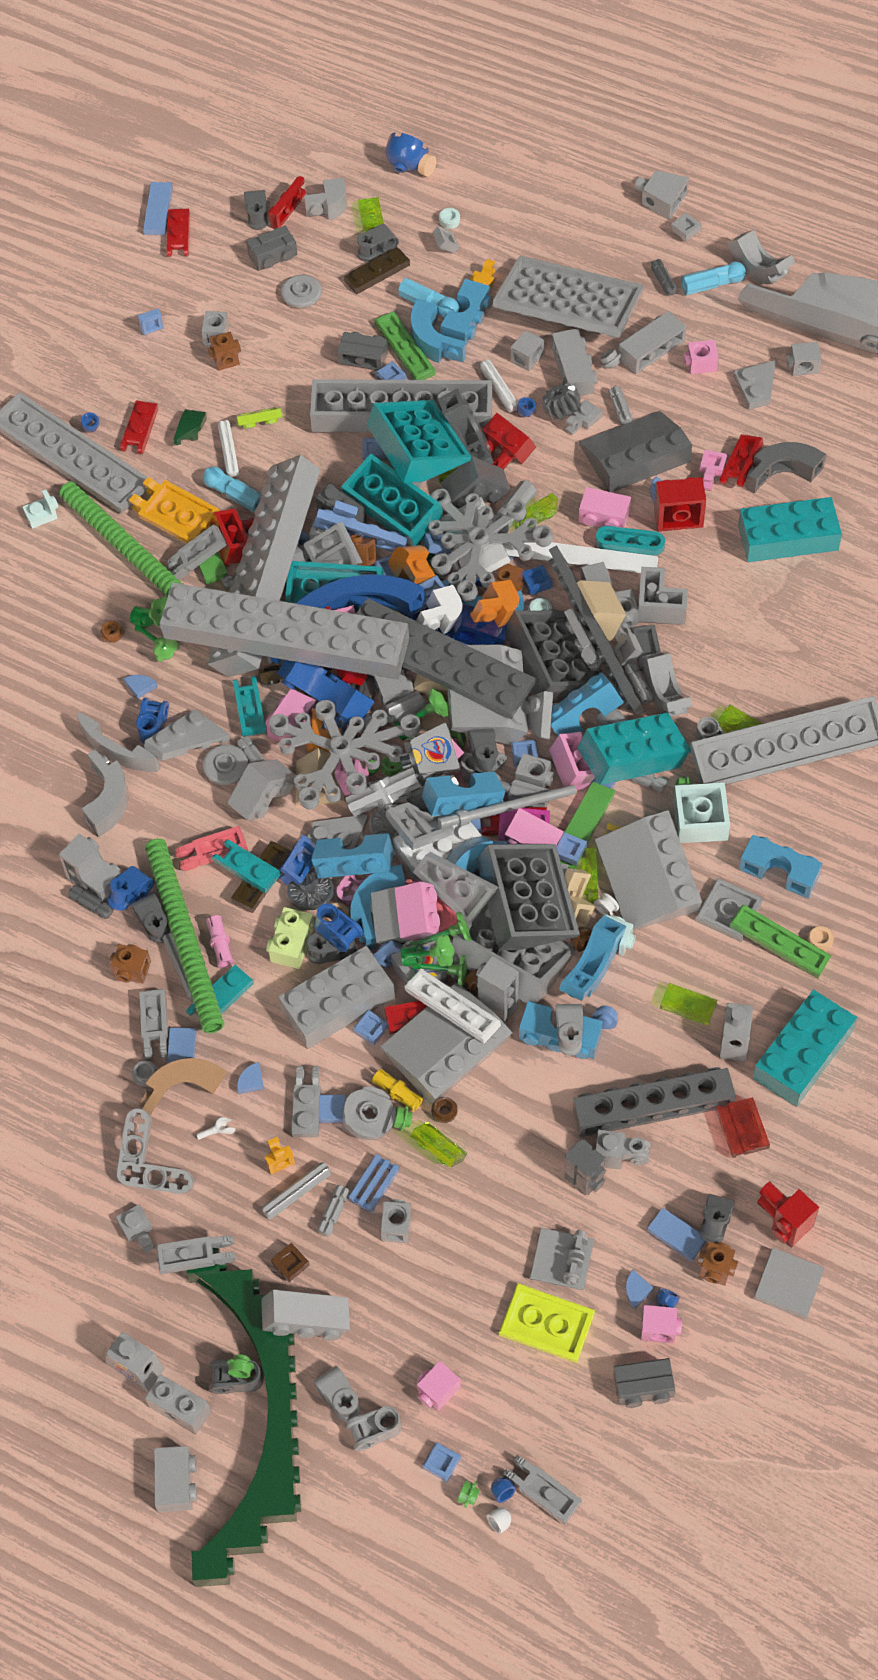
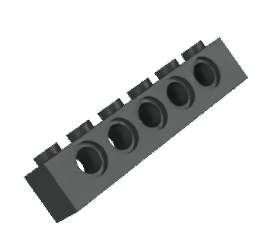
[573,1067,736,1137]

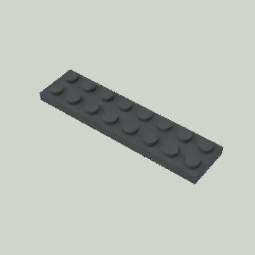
[549,545,646,715]
[356,598,535,719]

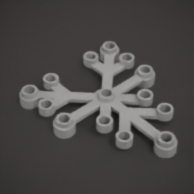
[428,489,553,602]
[269,700,421,810]

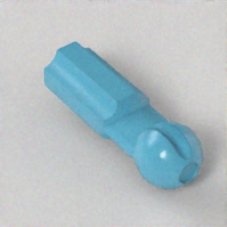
[681,262,746,295]
[398,278,459,318]
[203,466,262,512]

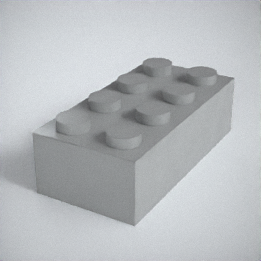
[279,946,395,1049]

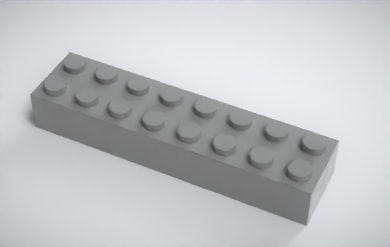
[310,379,492,433]

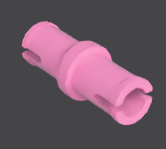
[206,915,234,968]

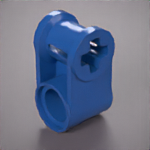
[136,697,169,744]
[107,866,154,911]
[314,903,363,952]

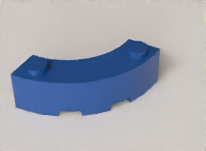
[277,660,374,726]

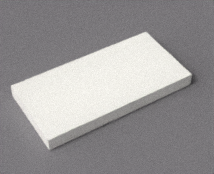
[441,497,511,580]

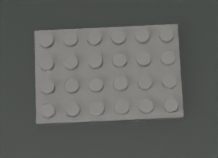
[493,255,644,338]

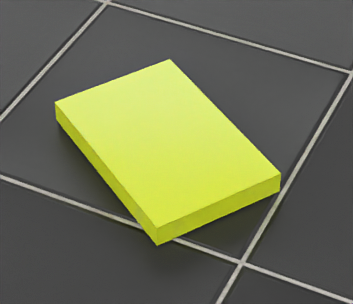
[499,1283,595,1363]

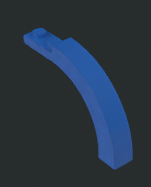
[270,575,426,664]

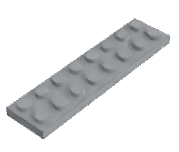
[0,392,147,514]
[689,696,878,785]

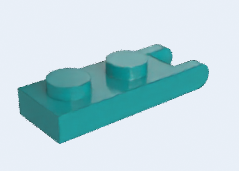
[232,676,267,737]
[211,839,281,894]
[186,964,254,1026]

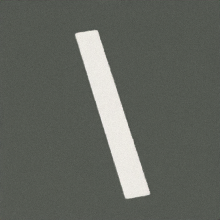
[503,542,658,573]

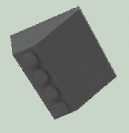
[579,411,692,493]
[502,611,603,703]
[476,844,580,950]

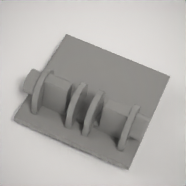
[530,1228,594,1291]

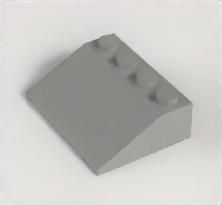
[448,645,528,745]
[594,810,702,931]
[452,905,576,1004]
[380,982,512,1106]

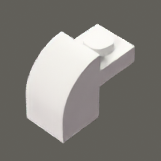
[416,585,462,634]

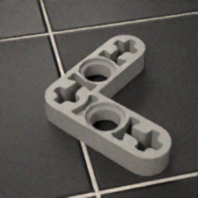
[117,1108,195,1194]

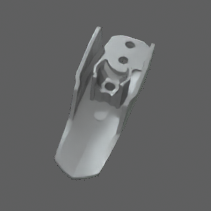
[738,272,878,354]

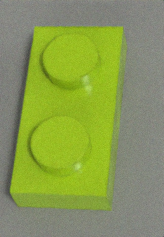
[236,406,283,429]

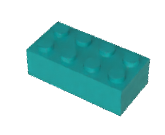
[341,454,444,546]
[738,497,842,563]
[577,713,691,785]
[753,989,858,1107]

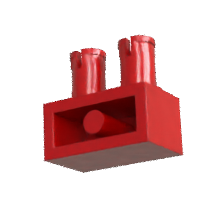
[482,413,536,469]
[210,509,255,565]
[757,1181,819,1248]

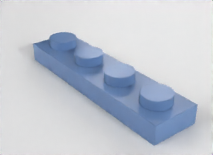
[312,509,407,553]

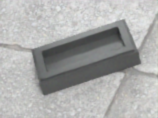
[631,625,661,671]

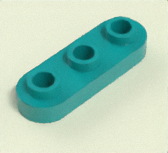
[596,526,665,556]

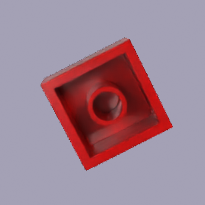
[654,477,707,532]

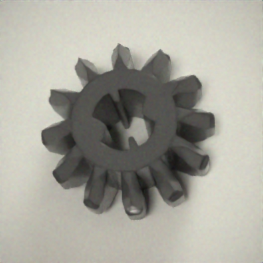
[542,383,581,420]

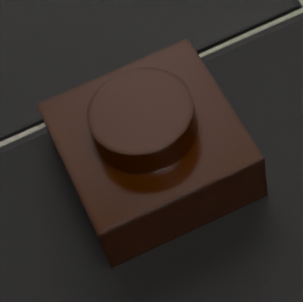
[271,1243,310,1282]

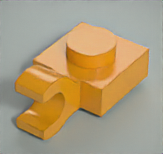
[469,258,496,289]
[264,1137,295,1175]

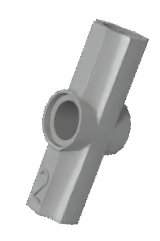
[345,766,422,817]

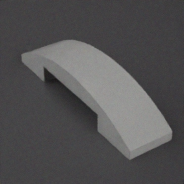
[77,712,160,772]

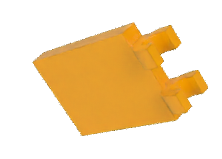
[129,477,220,544]

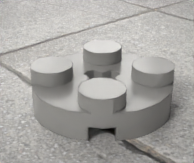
[342,1086,396,1140]

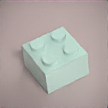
[673,783,730,843]

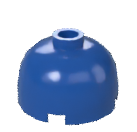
[386,132,429,173]

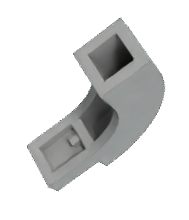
[726,230,796,285]
[642,651,692,717]
[81,749,128,837]

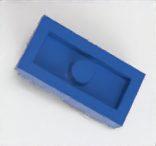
[279,834,316,885]

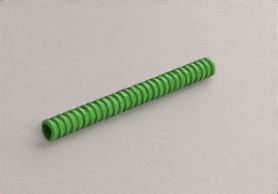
[59,481,183,597]
[145,838,225,1033]

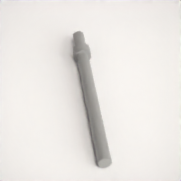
[437,785,576,828]

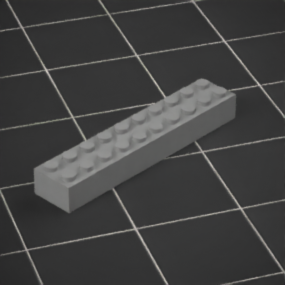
[208,455,321,677]
[160,582,410,680]

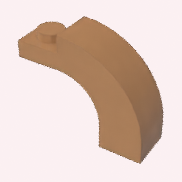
[139,1058,227,1115]

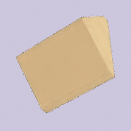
[577,580,626,641]
[296,748,345,805]

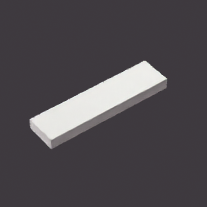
[404,969,501,1043]

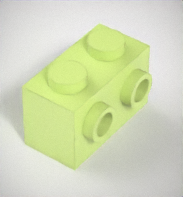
[266,907,314,969]

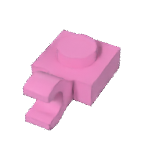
[699,450,727,490]

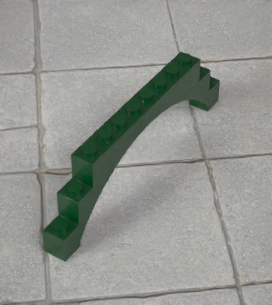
[187,1247,302,1587]

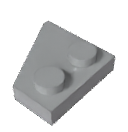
[303,522,363,565]
[307,815,368,850]

